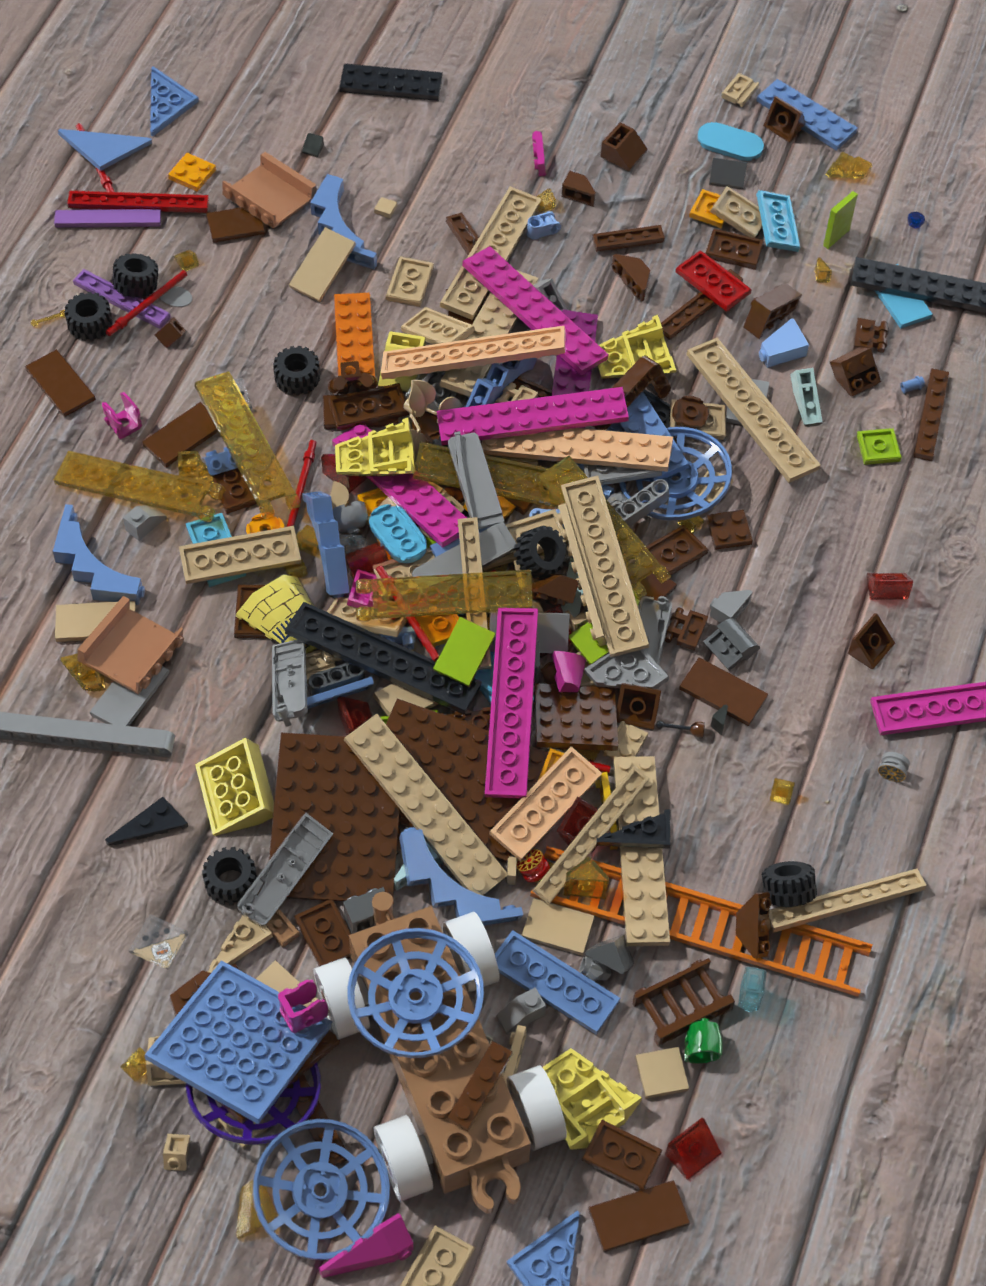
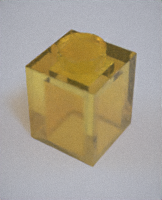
[296,524,320,558]

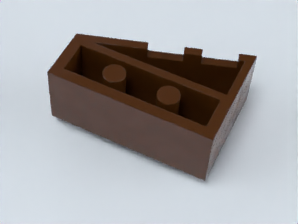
[743,283,802,339]

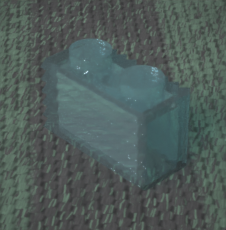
[738,967,767,1012]

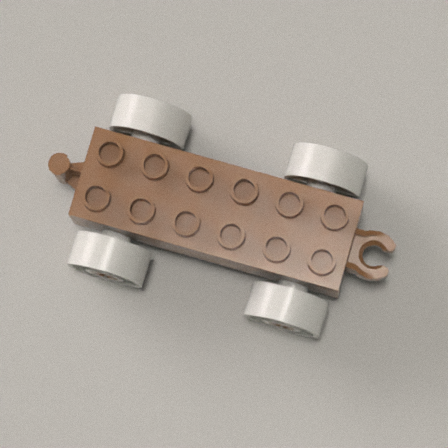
[313,892,567,1214]

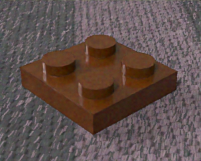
[706,510,753,550]

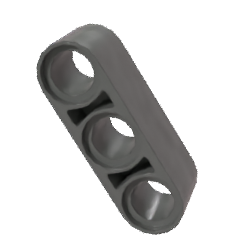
[309,662,365,696]

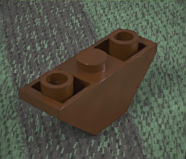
[611,254,650,302]
[736,892,771,959]

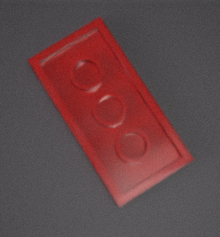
[675,250,752,312]

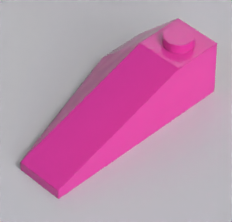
[319,1213,414,1278]

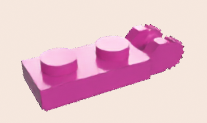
[532,131,546,176]

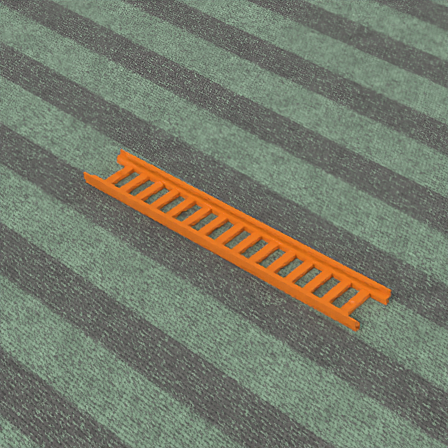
[530,846,873,997]

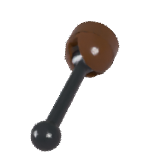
[656,721,705,738]

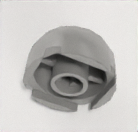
[333,501,368,536]

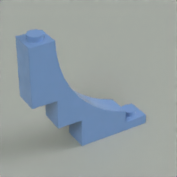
[310,174,377,269]
[466,358,537,407]
[302,491,349,598]
[53,504,145,605]
[399,827,523,926]

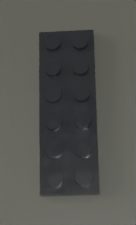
[339,63,443,101]

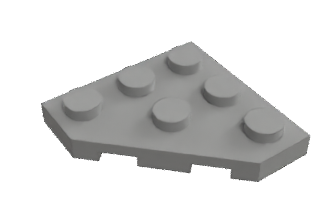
[584,649,669,689]

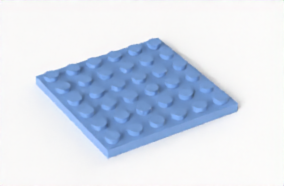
[145,960,332,1124]

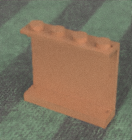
[222,152,317,228]
[78,596,184,694]

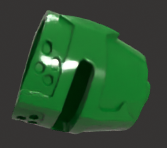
[685,1018,722,1064]

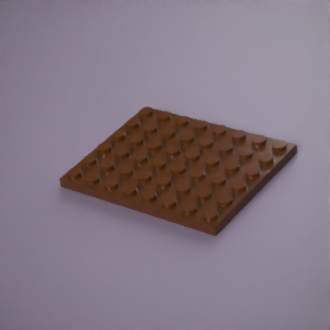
[386,698,548,863]
[269,732,405,902]

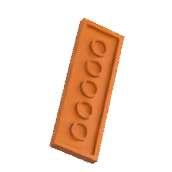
[334,292,375,376]

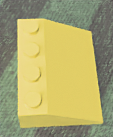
[195,738,274,836]

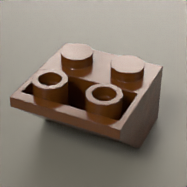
[600,122,648,171]
[830,348,882,396]
[523,575,579,606]

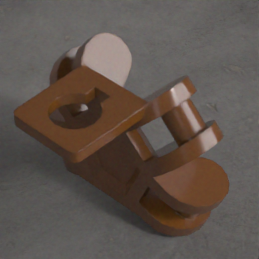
[328,361,378,395]

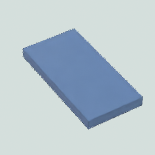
[307,677,374,709]

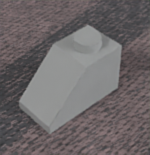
[533,279,568,311]
[123,505,167,541]
[710,590,753,623]
[497,987,546,1034]

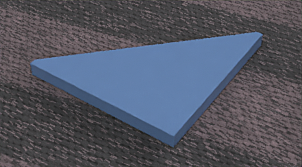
[150,66,199,137]
[58,129,152,171]
[507,1210,580,1286]

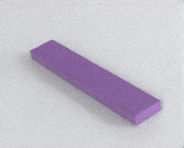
[54,209,161,228]
[73,269,171,329]

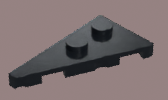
[105,797,188,846]
[596,809,671,849]

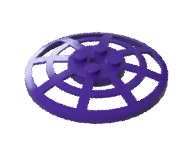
[186,1062,321,1144]

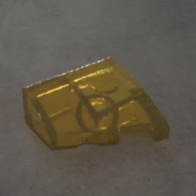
[826,151,872,179]
[178,451,214,491]
[60,653,106,691]
[236,1180,278,1239]

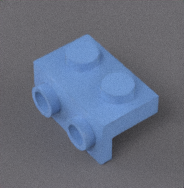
[202,445,245,476]

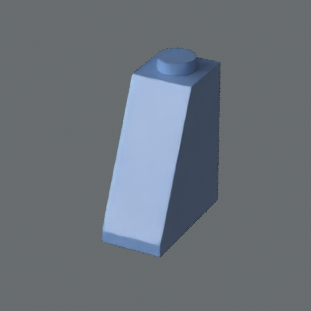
[759,318,809,368]

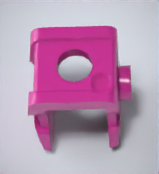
[102,392,142,439]
[278,979,328,1033]

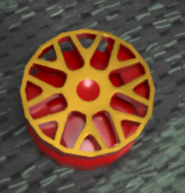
[516,849,550,882]

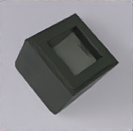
[302,133,324,157]
[711,705,728,735]

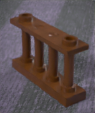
[632,958,735,1047]

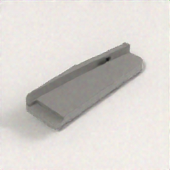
[448,431,505,530]
[412,521,516,597]
[619,596,672,690]
[272,639,307,727]
[237,813,333,926]

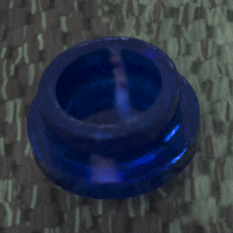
[907,212,925,228]

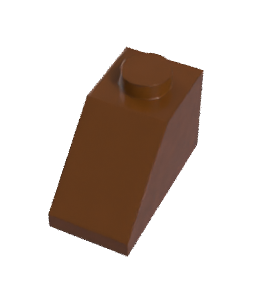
[561,171,596,207]

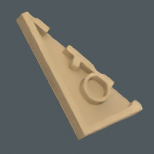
[208,916,273,973]

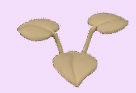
[404,380,463,456]

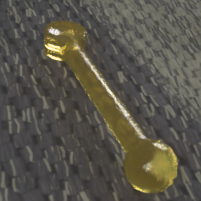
[31,310,65,326]

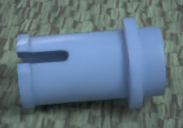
[900,376,925,393]

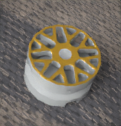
[878,752,910,782]

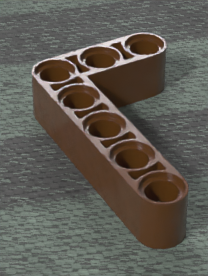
[593,356,671,430]

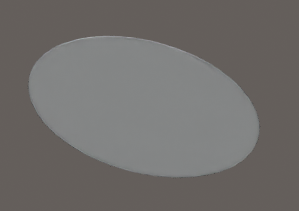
[160,286,192,307]

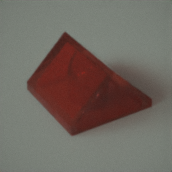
[321,454,367,494]
[345,541,389,579]
[867,573,913,600]
[337,696,373,736]
[557,796,598,853]
[665,1117,722,1180]

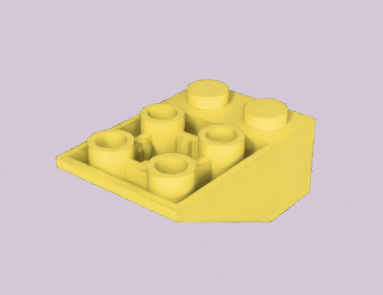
[378,331,425,392]

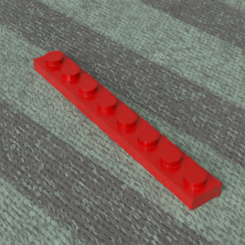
[67,191,209,213]

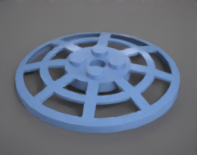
[619,427,732,521]
[347,928,484,1058]
[253,1119,390,1260]

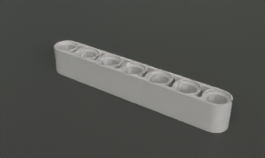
[563,479,669,567]

